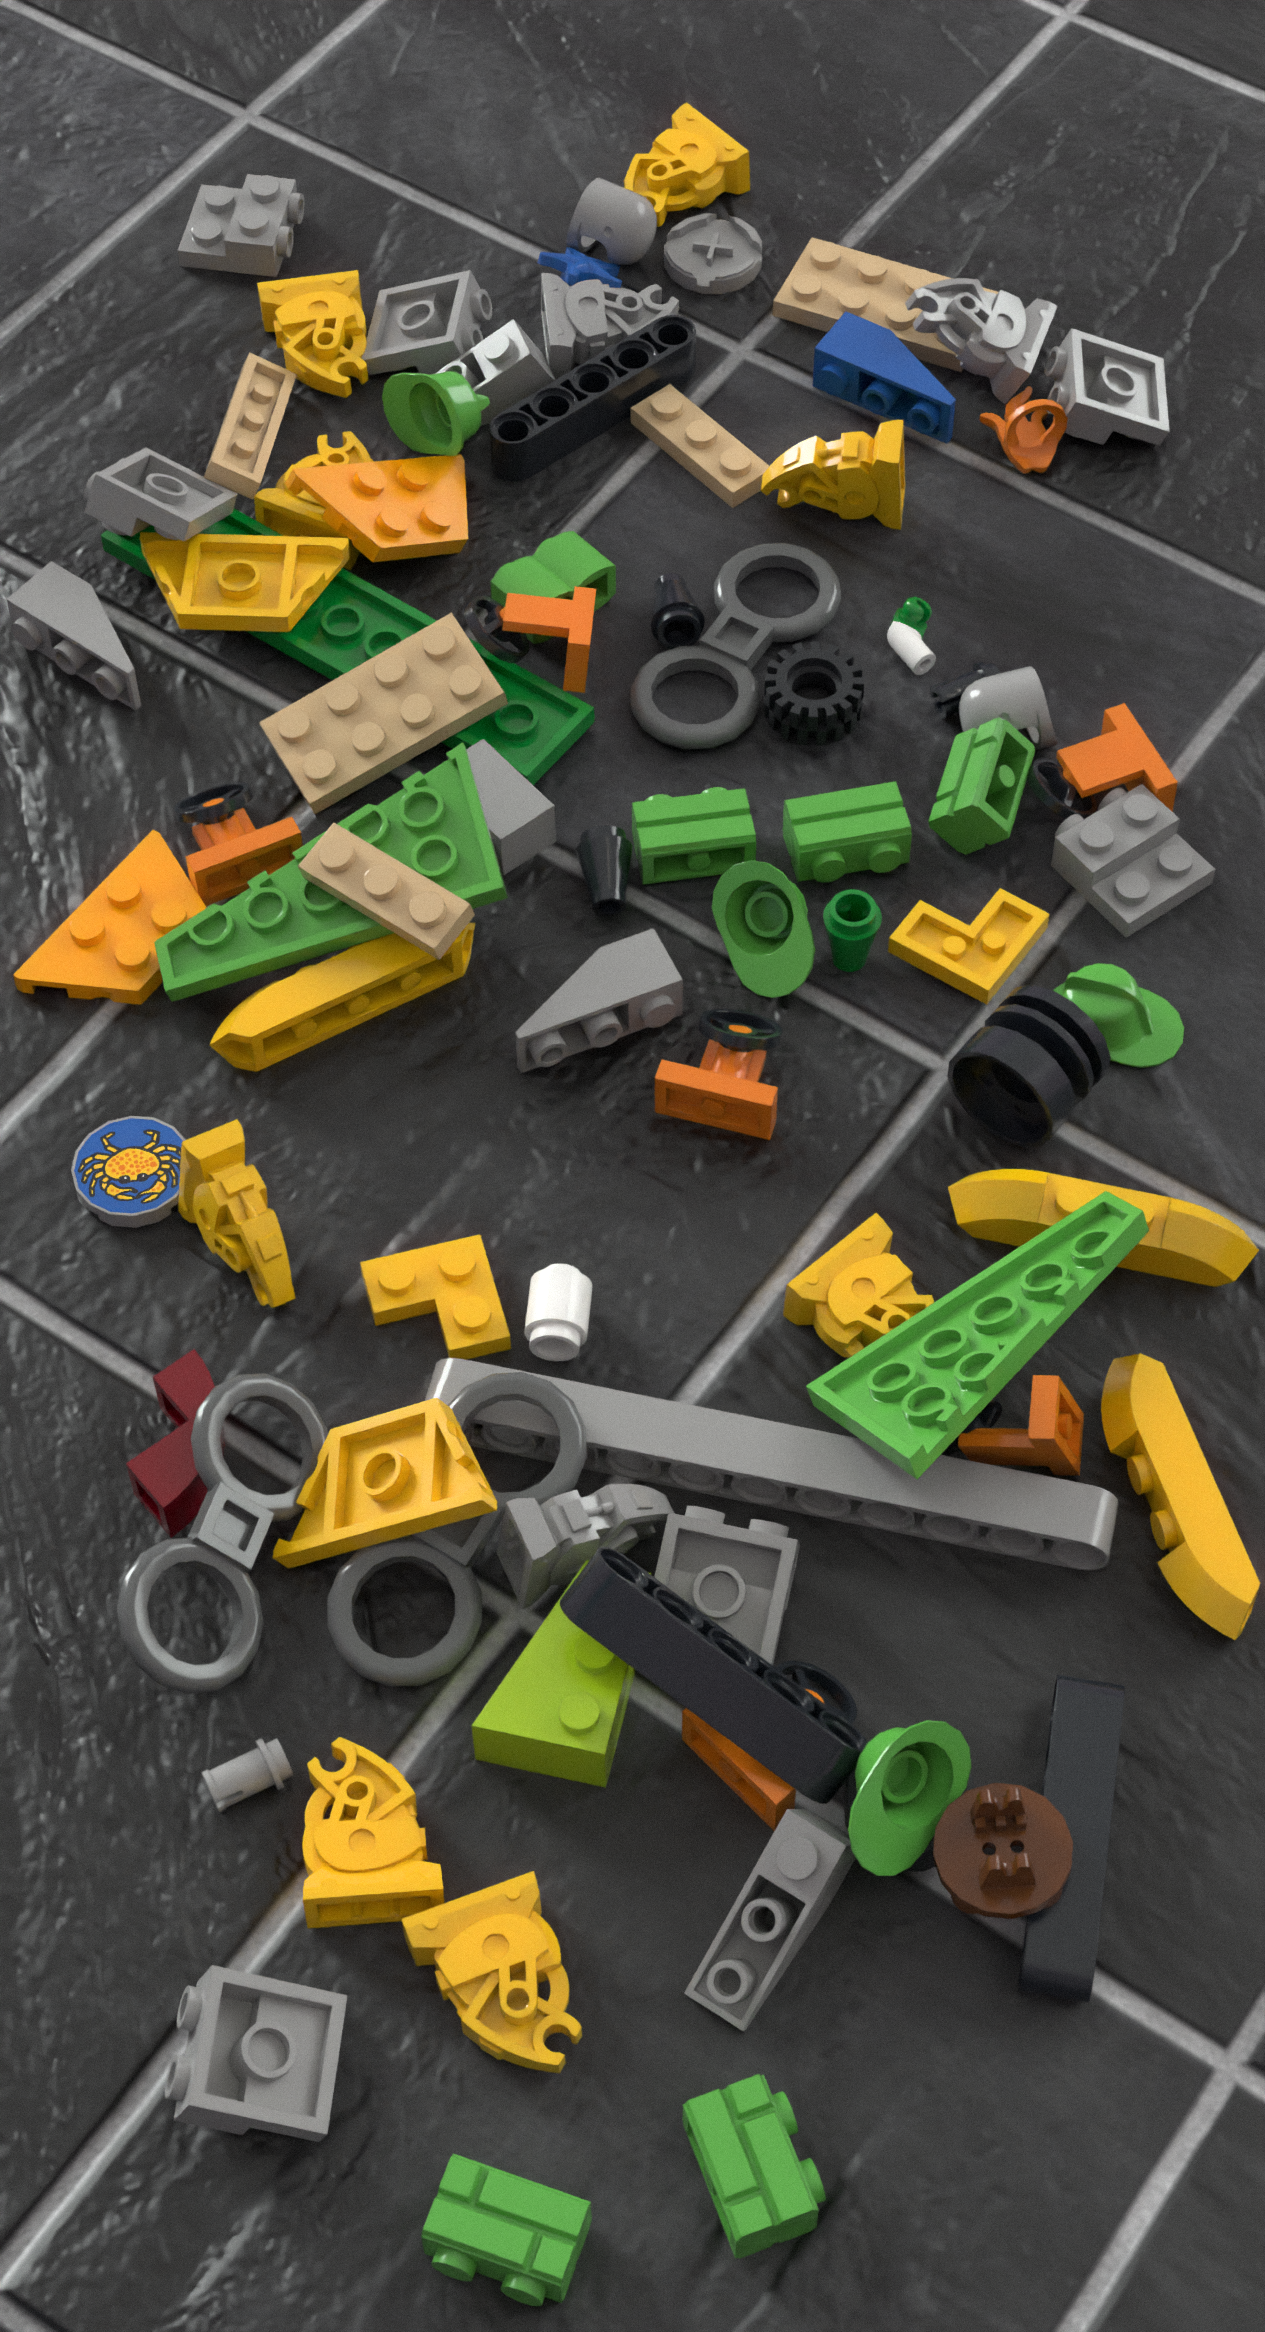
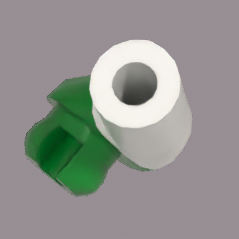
[887,597,936,675]

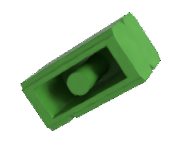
[928,717,1035,855]
[783,781,912,882]
[632,787,756,885]
[683,2074,826,2259]
[421,2153,592,2306]

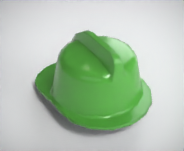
[382,371,490,456]
[712,860,815,998]
[1053,963,1184,1068]
[848,1720,971,1876]

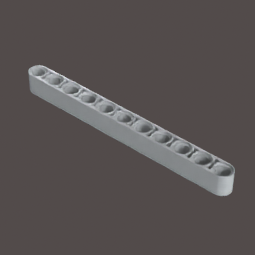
[425,1358,1119,1571]

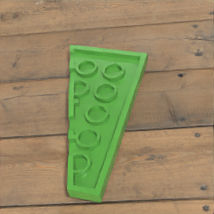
[154,743,508,1002]
[806,1191,1149,1480]

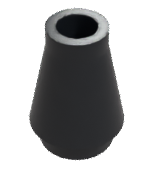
[651,573,705,649]
[576,825,633,915]

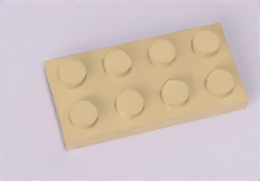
[773,237,998,372]
[259,613,508,814]

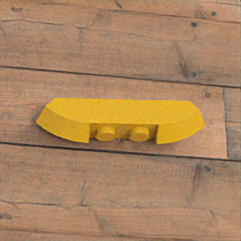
[209,922,475,1072]
[948,1169,1259,1287]
[1101,1353,1260,1640]

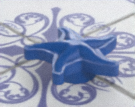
[537,247,622,288]

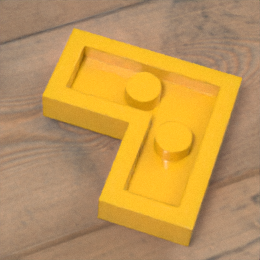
[888,888,1050,1005]
[360,1234,511,1360]

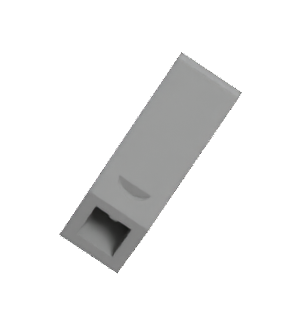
[435,319,556,426]
[7,561,141,711]
[515,928,683,1073]
[684,1809,856,2031]

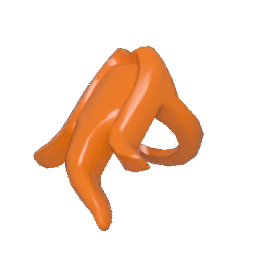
[979,386,1068,474]

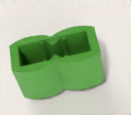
[491,531,616,644]

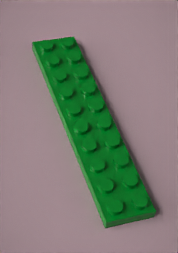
[101,509,595,785]

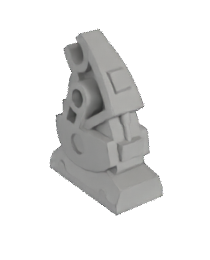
[541,273,679,379]
[905,278,1057,404]
[496,1484,675,1609]

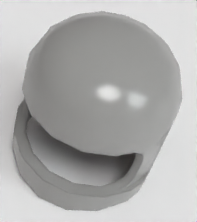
[566,178,657,265]
[959,666,1058,750]

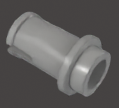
[202,1738,294,1812]

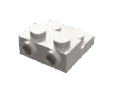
[178,174,305,277]
[362,270,492,375]
[1044,328,1170,446]
[83,448,238,541]
[1051,784,1215,938]
[654,1506,800,1665]
[165,1965,347,2142]

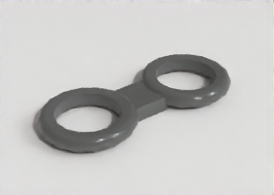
[630,543,842,750]
[327,1372,587,1687]
[117,1373,328,1694]

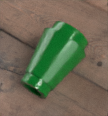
[823,889,882,972]

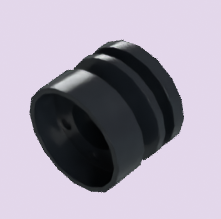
[947,985,1111,1148]

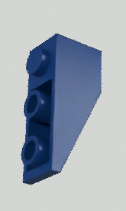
[813,311,956,444]

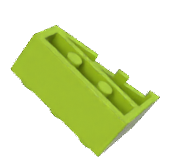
[472,1560,651,1788]

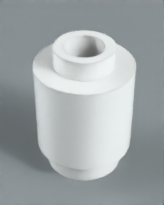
[524,1264,592,1361]

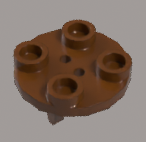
[933,1783,1073,1919]

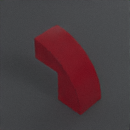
[126,1349,225,1538]

